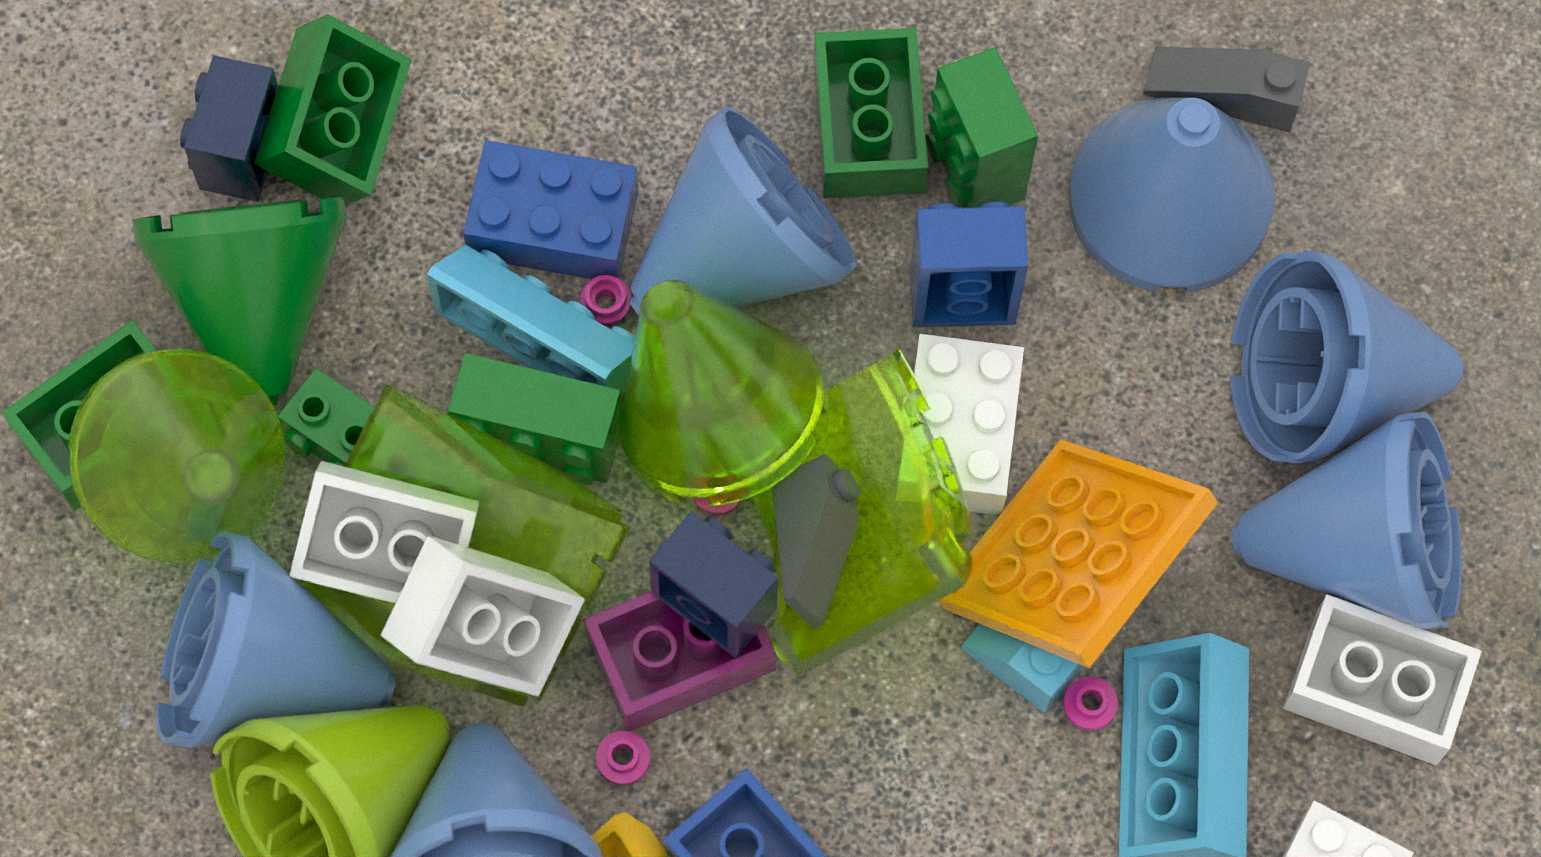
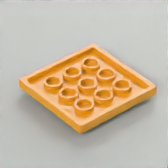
[934,439,1219,668]

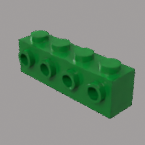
[277,368,489,516]

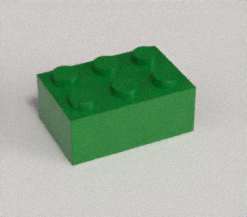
[254,14,412,205]
[813,28,928,198]
[926,47,1038,208]
[1,320,204,512]
[447,353,623,485]

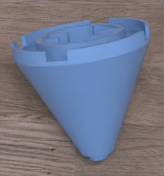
[1070,98,1275,293]
[630,106,857,325]
[1230,250,1463,464]
[1232,412,1462,629]
[156,530,395,749]
[391,723,603,857]

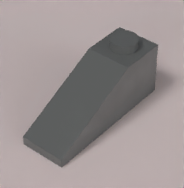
[1143,47,1310,132]
[771,453,860,629]

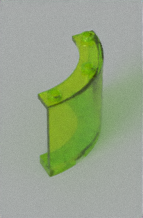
[729,348,973,677]

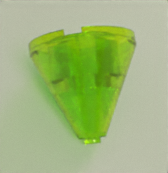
[620,280,828,506]
[68,348,285,562]

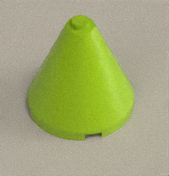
[210,704,450,857]

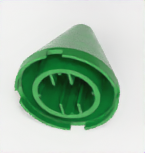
[132,196,346,408]

